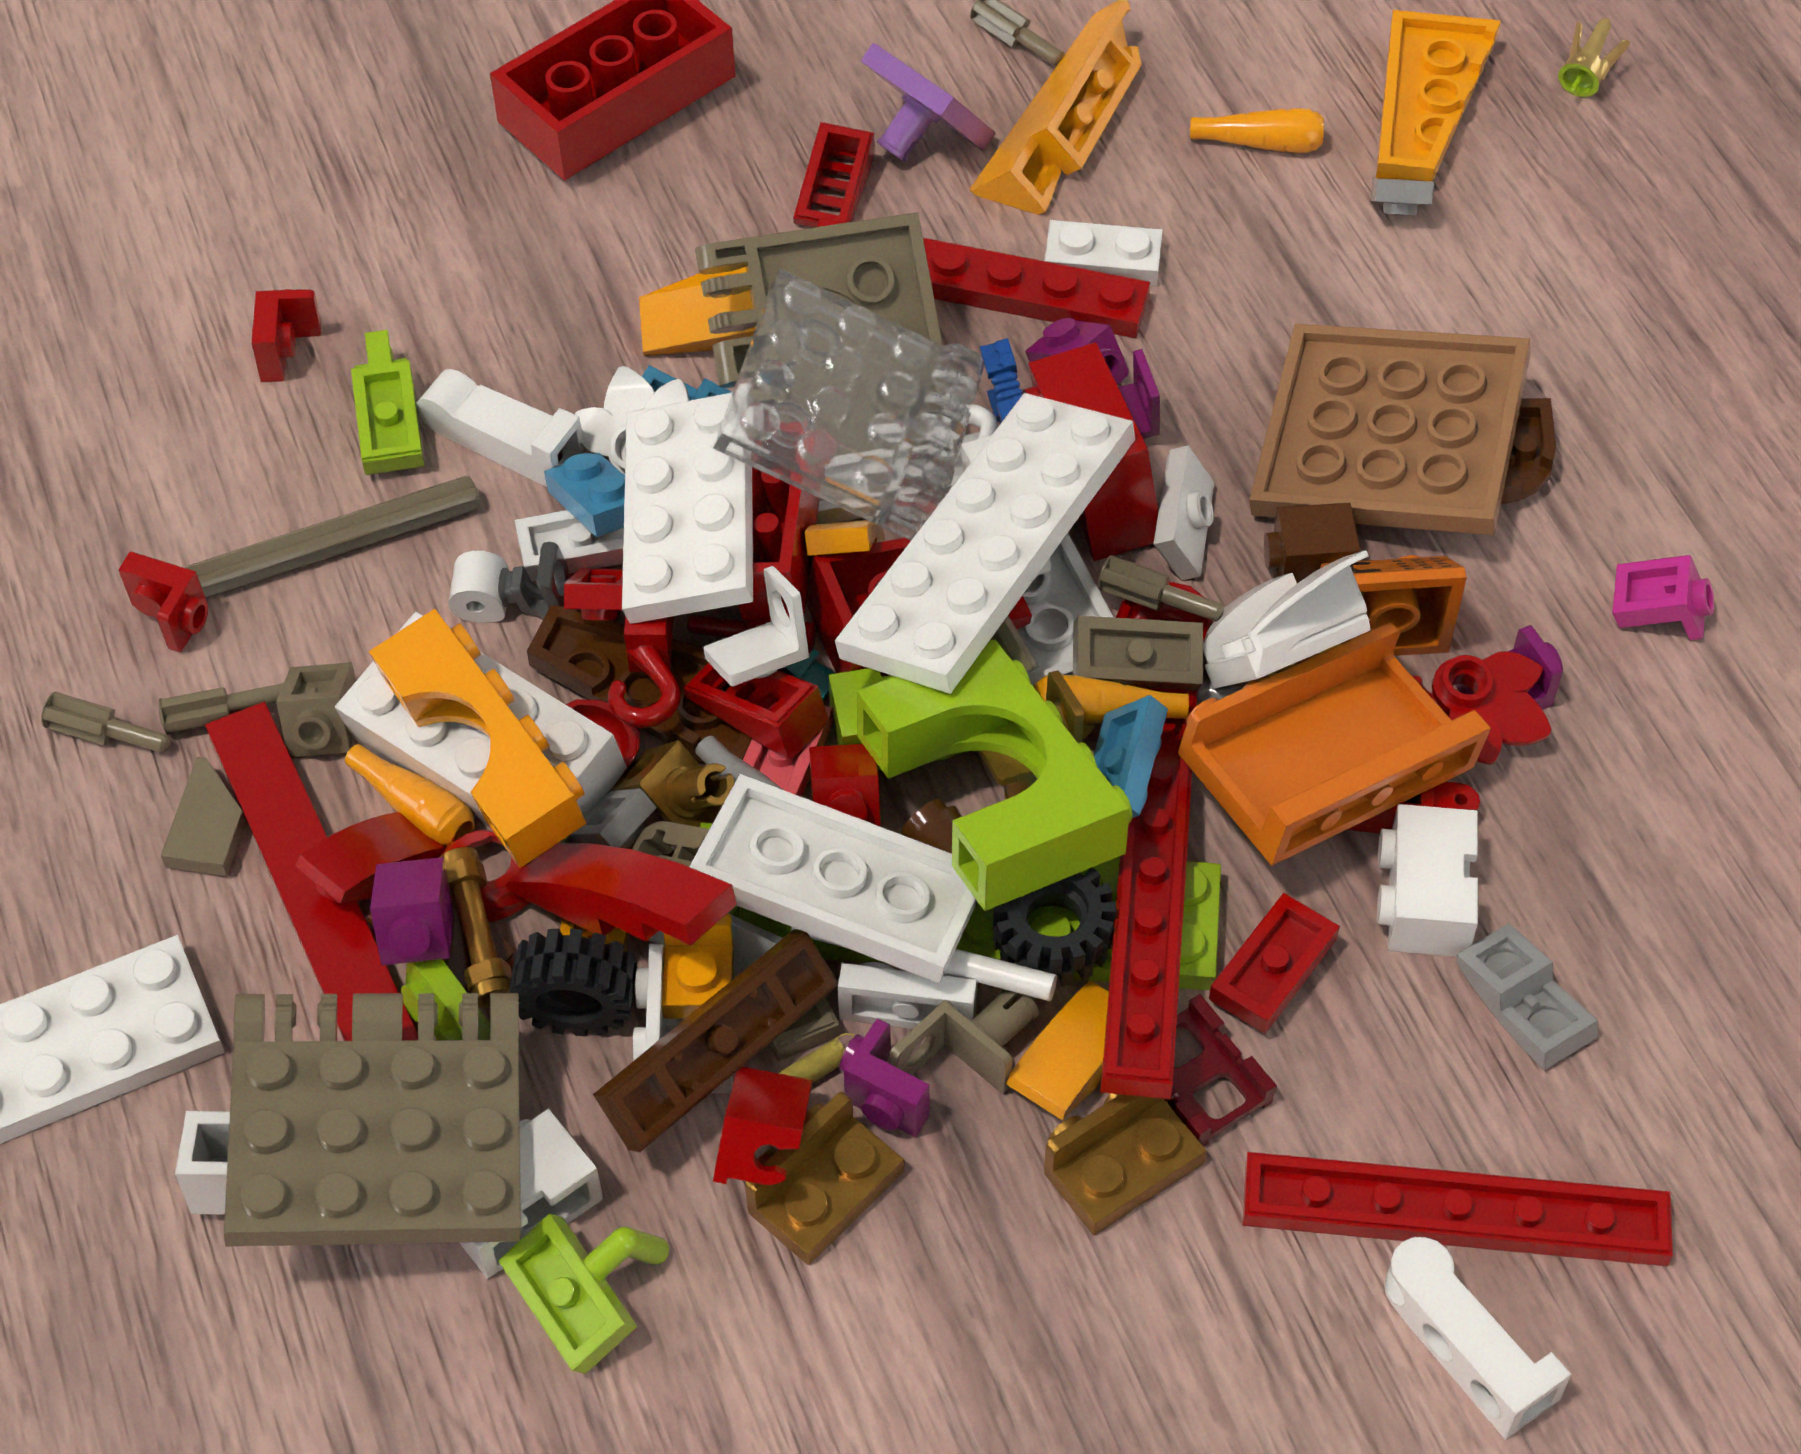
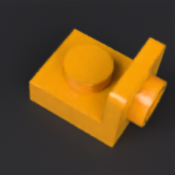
[662,914,735,1019]

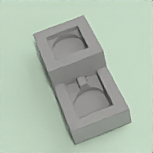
[1457,923,1598,1070]

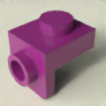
[1025,318,1129,385]
[839,1018,930,1138]

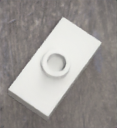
[1154,445,1215,581]

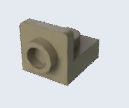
[276,662,356,757]

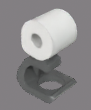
[448,542,569,623]

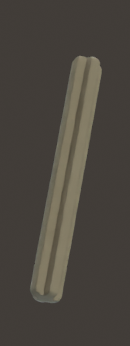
[186,476,480,598]

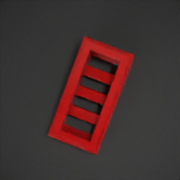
[793,122,875,227]
[683,663,828,759]

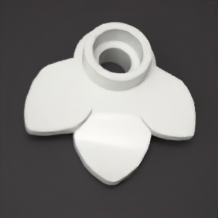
[575,366,690,474]

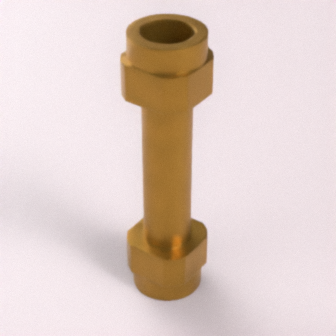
[439,847,512,1008]

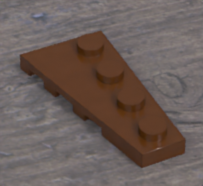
[527,605,784,765]

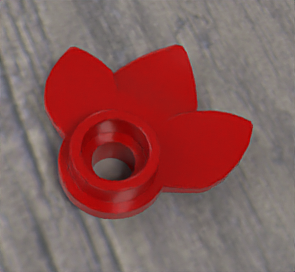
[1432,651,1552,765]

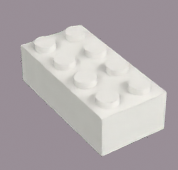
[335,611,628,858]

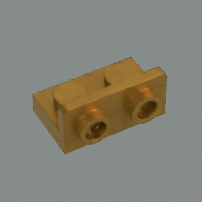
[745,1091,904,1266]
[1044,1094,1207,1236]

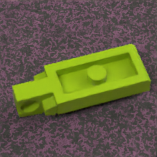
[351,329,425,475]

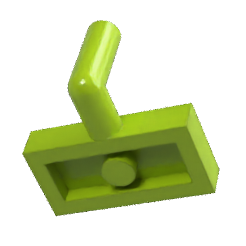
[498,1213,669,1374]

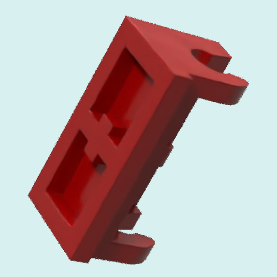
[712,1066,812,1185]

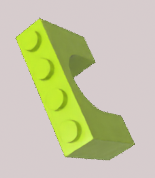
[857,639,1132,911]

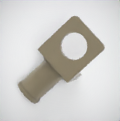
[890,989,1039,1093]

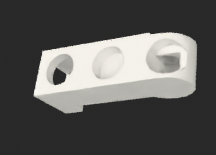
[416,369,585,487]
[1384,1237,1572,1440]

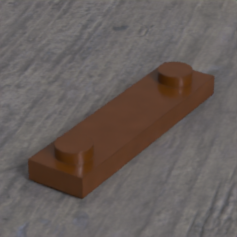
[593,929,838,1153]

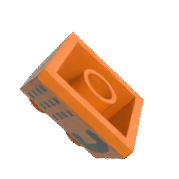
[1320,555,1467,656]

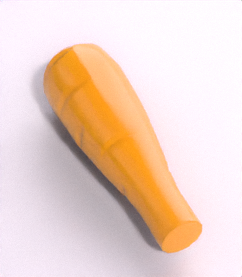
[1190,108,1324,153]
[1034,675,1189,725]
[344,744,475,847]

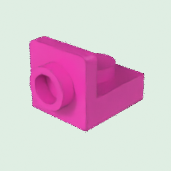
[1612,555,1714,640]

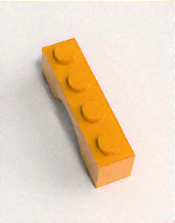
[369,608,587,868]

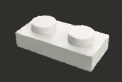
[1044,220,1163,287]
[838,962,977,1029]

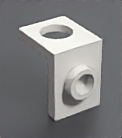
[704,566,809,686]

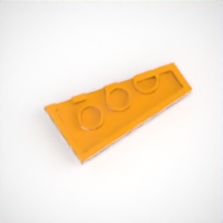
[1376,10,1501,182]

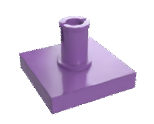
[861,42,996,163]

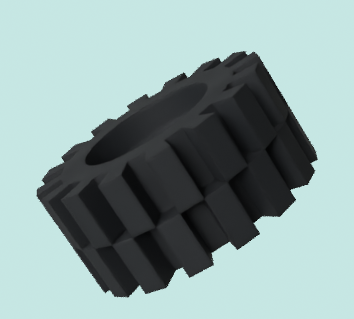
[993,867,1116,987]
[509,928,637,1037]

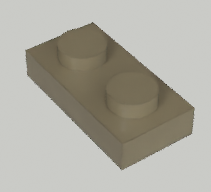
[1073,615,1203,690]

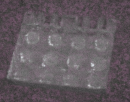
[713,268,984,540]

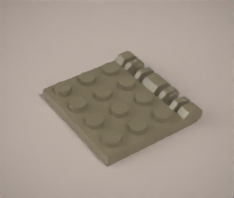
[695,212,959,462]
[224,993,521,1247]

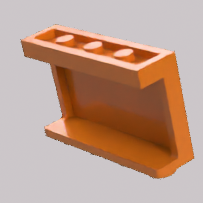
[1178,622,1491,866]

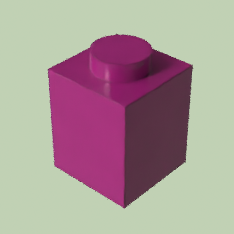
[370,857,454,965]

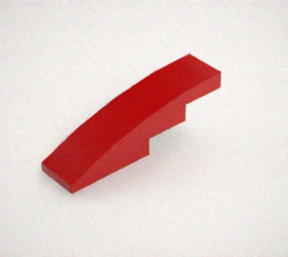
[507,843,737,946]

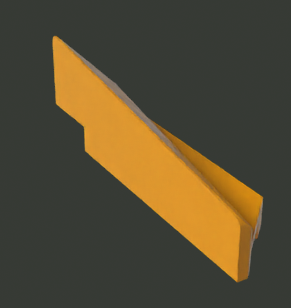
[969,0,1141,215]

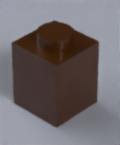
[1264,502,1360,584]

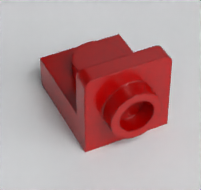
[251,289,322,382]
[118,551,209,652]

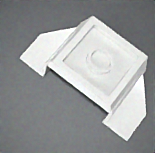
[1203,550,1371,689]

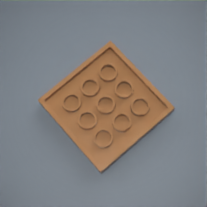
[1249,324,1531,535]

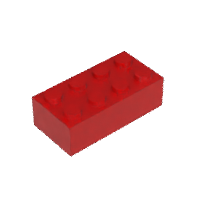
[490,0,736,181]

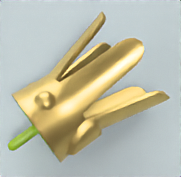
[1558,18,1630,97]

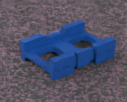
[980,338,1023,424]

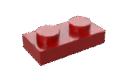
[564,568,623,620]
[1209,892,1340,1034]

